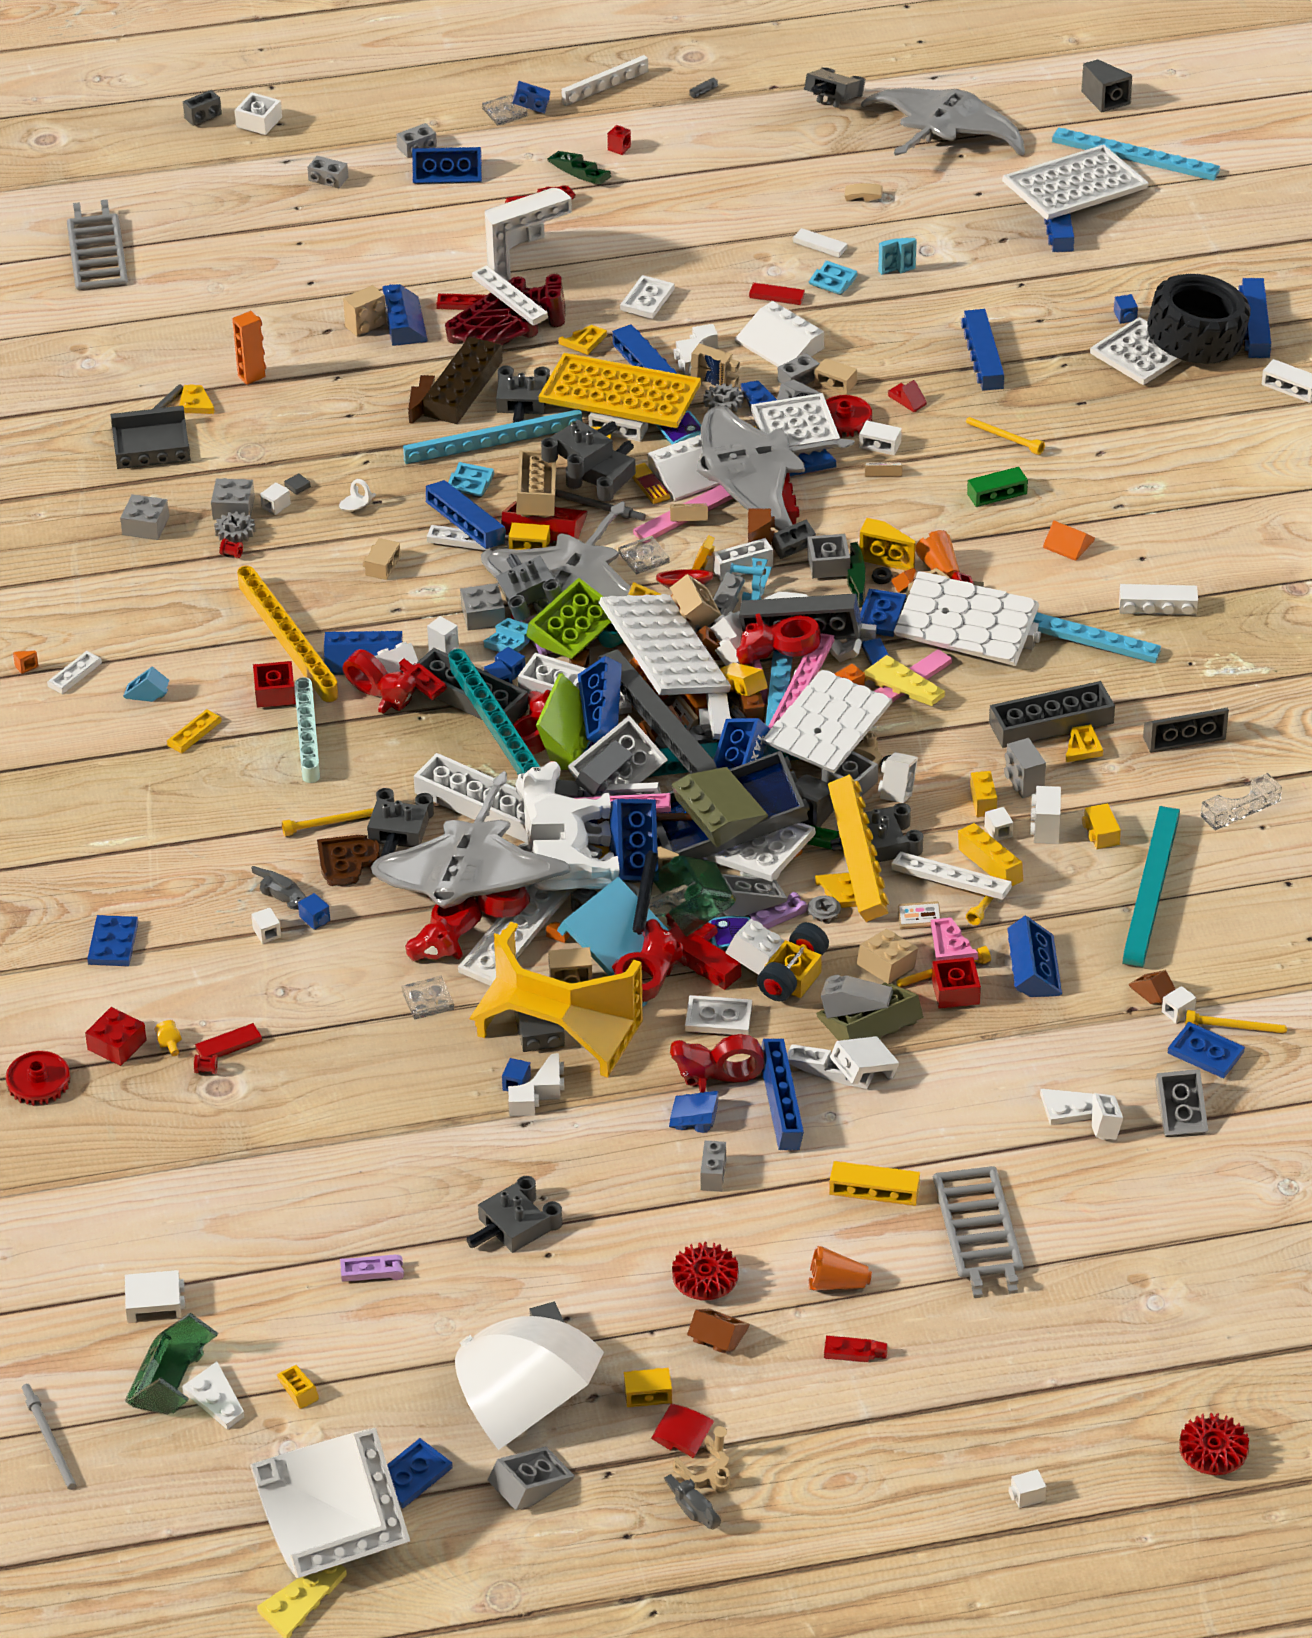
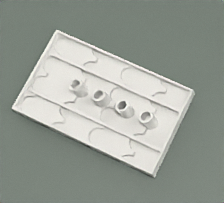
[894,571,1039,666]
[763,670,892,773]

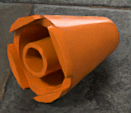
[915,530,960,579]
[809,1246,872,1291]

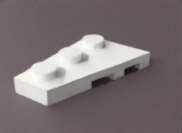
[1040,1088,1094,1125]
[182,1362,245,1430]

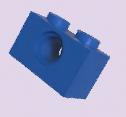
[512,80,550,113]

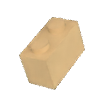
[815,358,857,395]
[363,538,401,580]

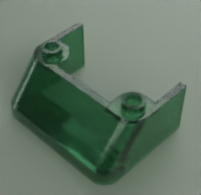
[653,856,736,937]
[125,1313,218,1415]

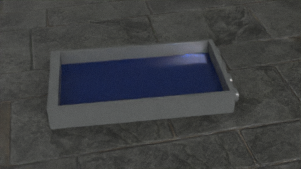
[657,751,809,867]

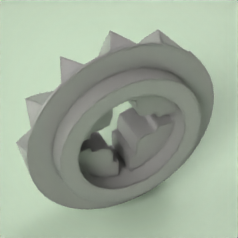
[808,896,841,922]

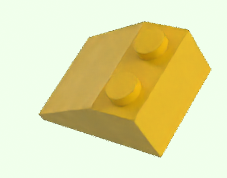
[859,518,916,571]

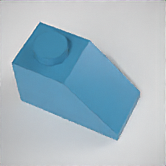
[123,666,170,702]

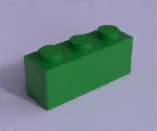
[967,467,1028,507]

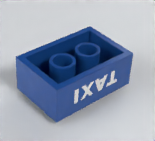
[714,718,770,783]

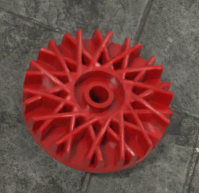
[825,395,872,437]
[6,1051,71,1106]
[672,1241,739,1301]
[1179,1413,1249,1475]

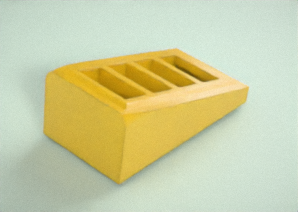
[276,1365,319,1409]

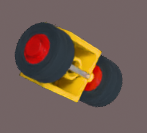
[757,922,829,1002]

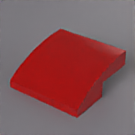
[651,1403,714,1458]

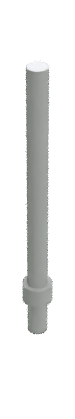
[22,1384,76,1490]

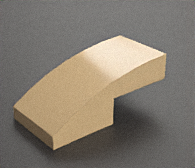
[844,183,883,202]

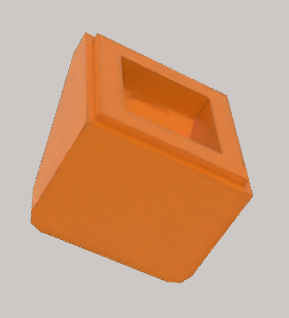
[891,568,916,592]
[13,651,39,674]
[546,921,570,943]

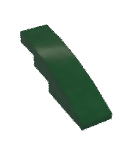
[547,151,612,185]
[847,542,865,608]

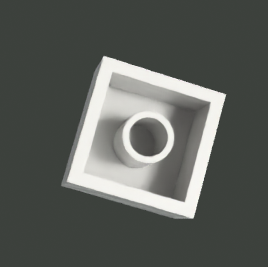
[235,92,282,135]
[878,752,918,803]
[1030,786,1061,844]
[725,919,785,975]

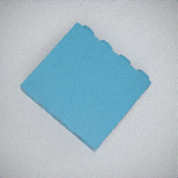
[557,877,669,976]

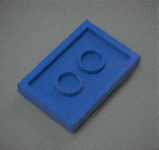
[860,588,907,637]
[87,915,138,966]
[1168,1022,1245,1079]
[387,1438,453,1509]

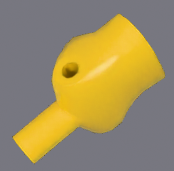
[154,1020,182,1056]

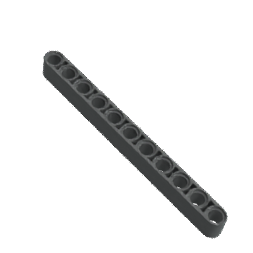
[598,649,717,774]

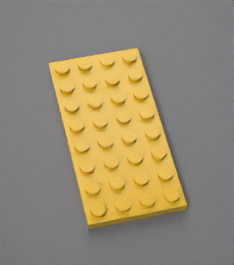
[538,353,701,428]

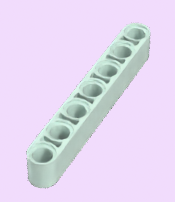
[294,677,320,783]

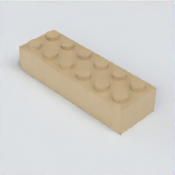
[516,450,556,518]

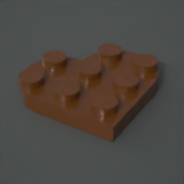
[317,835,380,886]

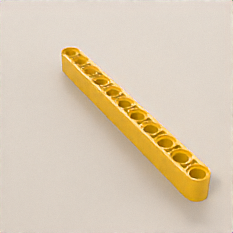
[237,565,338,702]

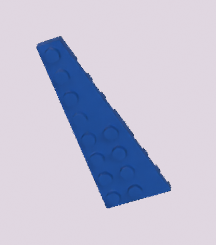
[741,380,837,476]

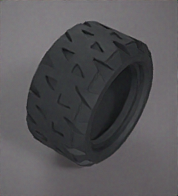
[1147,274,1251,364]

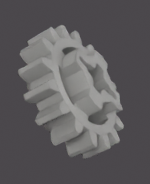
[704,383,743,412]
[214,511,256,543]

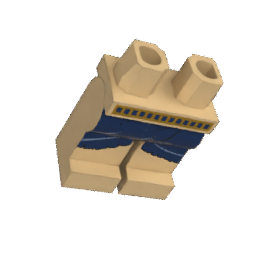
[691,343,740,387]

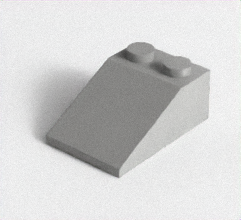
[713,873,788,916]
[821,975,893,1018]
[1155,1069,1208,1137]
[488,1446,575,1510]

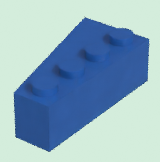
[577,656,622,743]

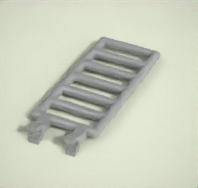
[67,199,128,290]
[933,1166,1024,1298]

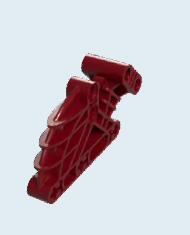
[445,274,566,345]

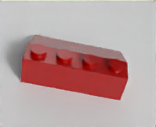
[501,501,588,543]

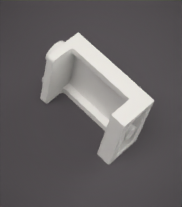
[830,1036,899,1084]
[125,1270,185,1323]

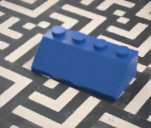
[412,147,482,183]
[382,284,428,346]
[324,631,403,675]
[610,799,658,883]
[1007,915,1062,997]

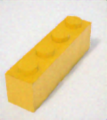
[958,823,1023,886]
[829,1161,920,1206]

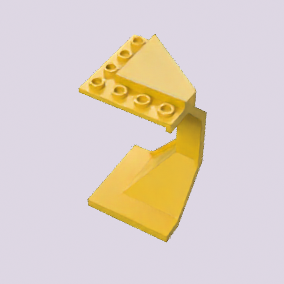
[469,922,643,1078]

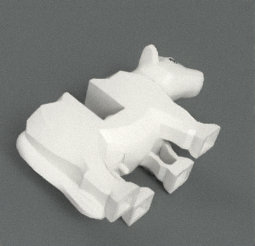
[515,761,619,891]

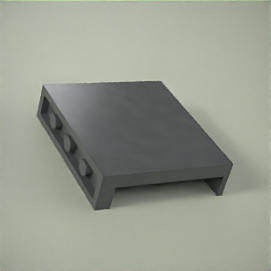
[110,406,191,469]

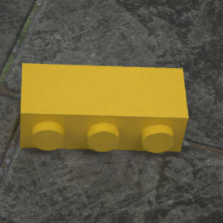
[720,662,768,696]

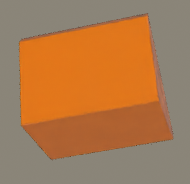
[1043,520,1095,561]

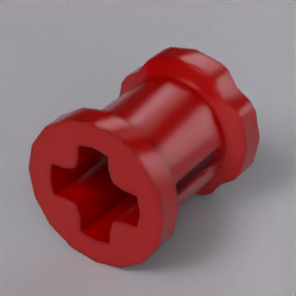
[219,538,244,559]
[194,1054,218,1074]

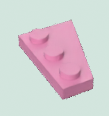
[931,917,978,961]

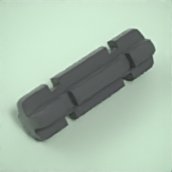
[689,78,718,98]

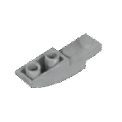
[694,572,745,633]

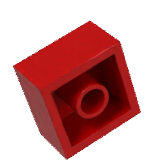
[253,661,296,708]
[931,957,981,1009]
[85,1007,147,1066]

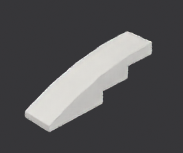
[787,1044,874,1089]

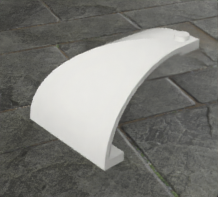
[485,188,572,281]
[455,1316,604,1450]
[250,1428,410,1578]

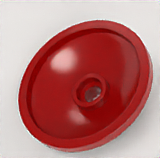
[656,569,713,590]

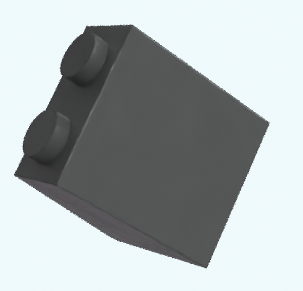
[1081,59,1133,112]
[782,774,834,827]
[514,1010,565,1052]

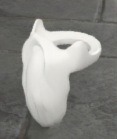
[339,479,376,512]

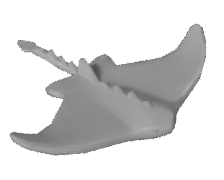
[861,88,1025,156]
[697,406,855,531]
[481,501,631,613]
[371,771,570,909]

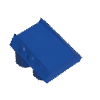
[669,1091,719,1133]

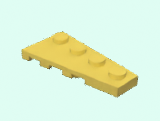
[864,655,945,706]
[257,1564,347,1638]

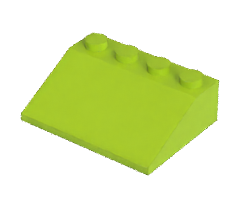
[526,578,612,659]
[536,673,588,770]

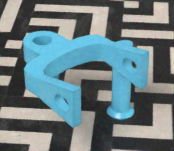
[730,558,772,601]

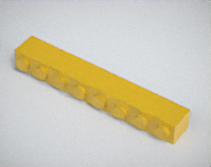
[828,775,889,922]

